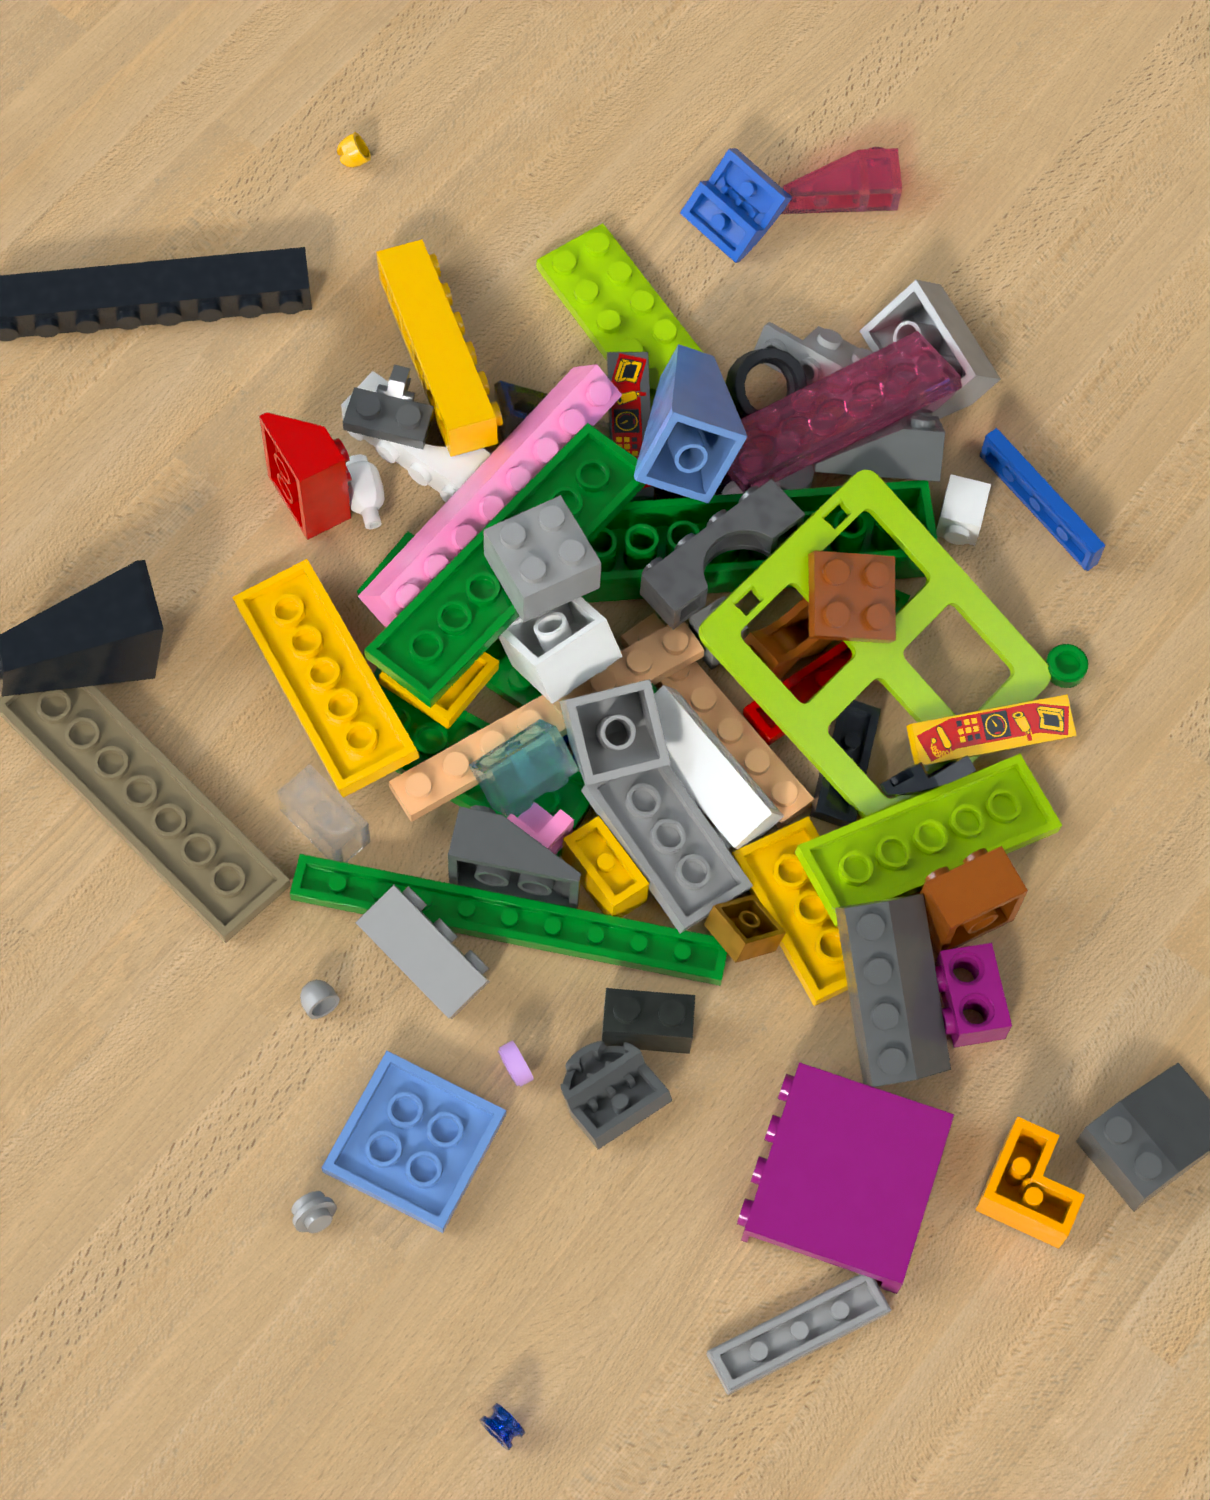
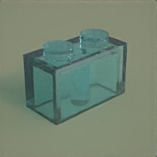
[469,719,579,817]

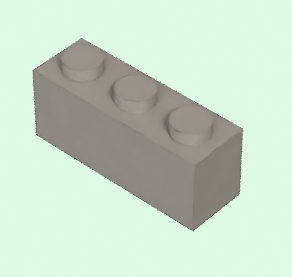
[355,885,490,1019]

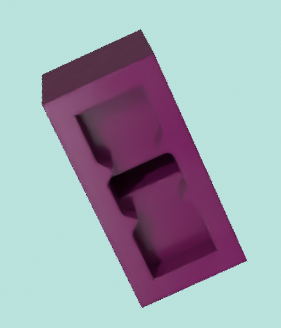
[935,942,1012,1048]

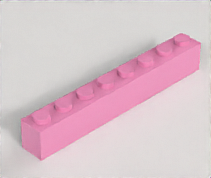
[358,364,622,627]

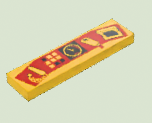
[906,694,1077,766]

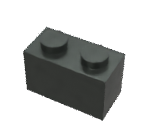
[602,988,695,1054]

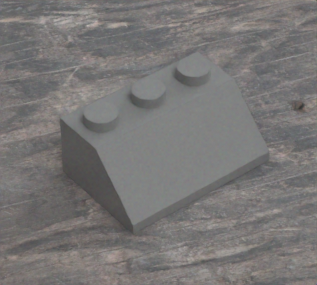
[860,280,1001,419]

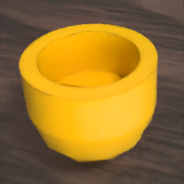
[337,132,371,168]

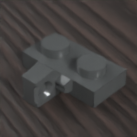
[343,364,434,450]

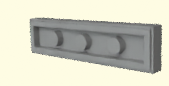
[706,1274,891,1395]

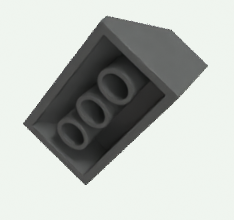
[835,894,951,1087]

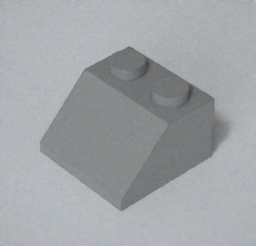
[559,679,671,786]

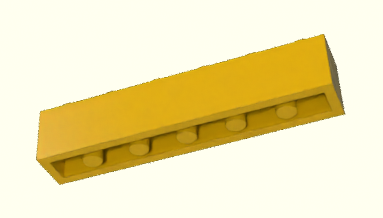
[376,239,503,457]

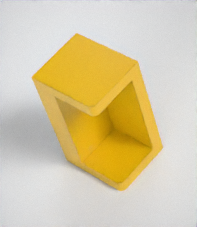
[562,816,649,918]

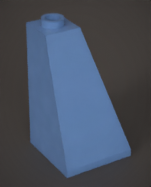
[634,344,748,504]

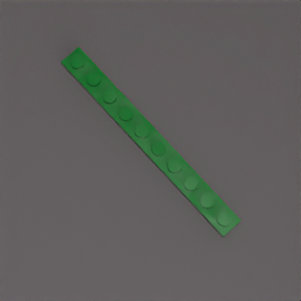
[290,854,727,986]

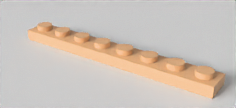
[389,621,704,822]

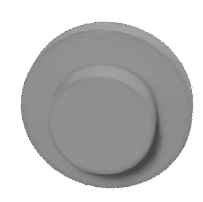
[291,1191,337,1233]

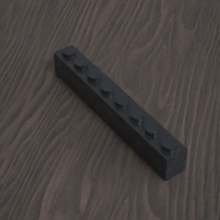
[0,247,312,341]

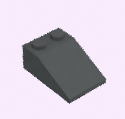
[811,408,945,482]
[448,805,581,909]
[1076,1063,1210,1212]

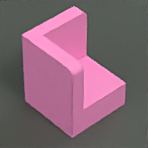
[507,802,574,855]

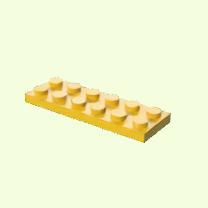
[232,559,420,798]

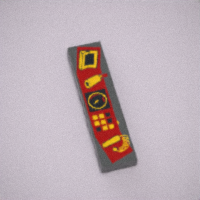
[607,352,654,502]

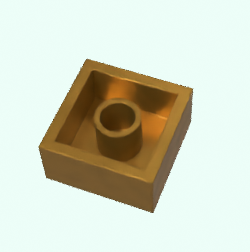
[704,894,786,963]

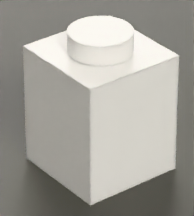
[936,474,991,546]

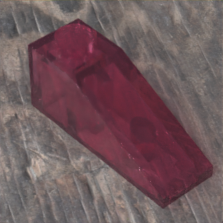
[781,147,902,214]

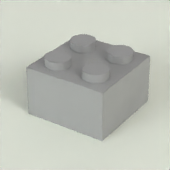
[484,495,601,623]

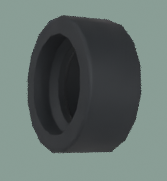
[725,348,808,427]

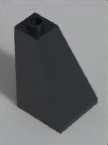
[0,560,164,697]

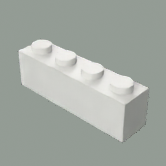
[654,685,784,849]

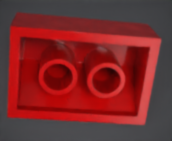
[259,412,352,540]

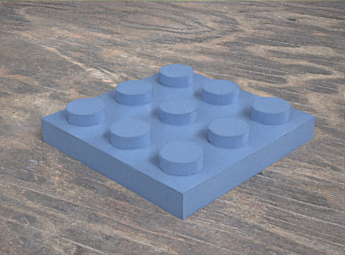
[322,1051,506,1233]

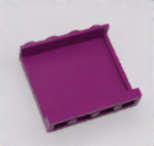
[737,1062,954,1294]

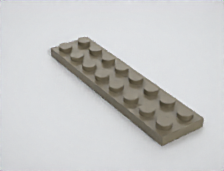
[0,686,291,943]

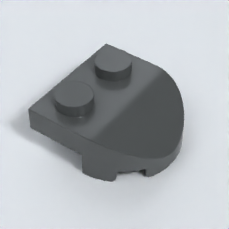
[560,1041,672,1150]

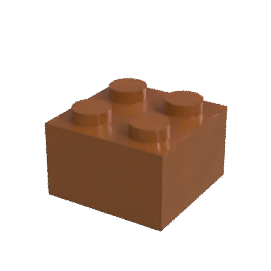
[919,846,1028,955]

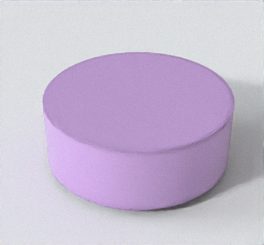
[498,1040,534,1087]

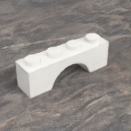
[341,371,491,502]

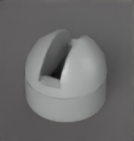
[300,979,340,1019]

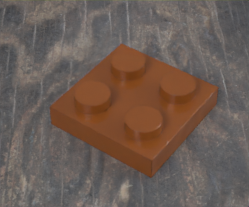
[808,551,896,643]

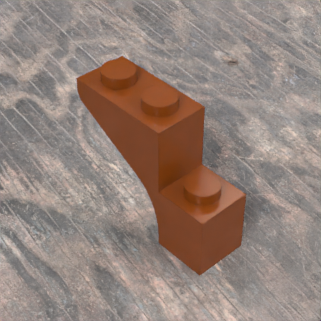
[744,598,833,680]

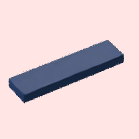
[980,428,1106,571]

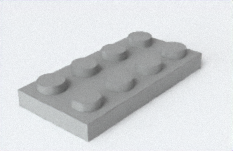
[581,765,753,934]

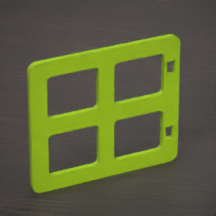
[699,470,1051,819]

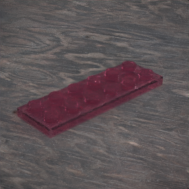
[727,331,962,493]

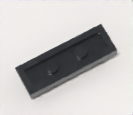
[810,700,881,827]

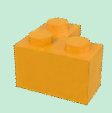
[975,1116,1085,1249]

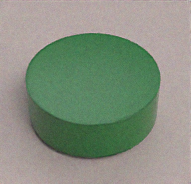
[1045,644,1089,688]

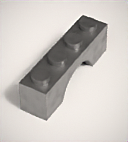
[640,479,805,629]

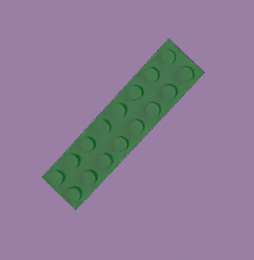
[364,423,646,708]

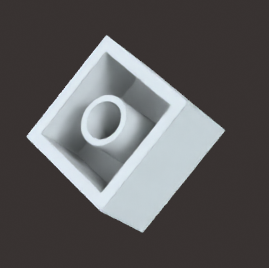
[499,597,623,704]

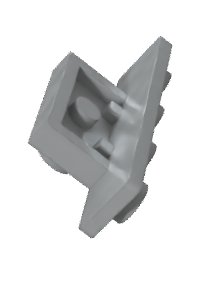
[754,322,907,423]

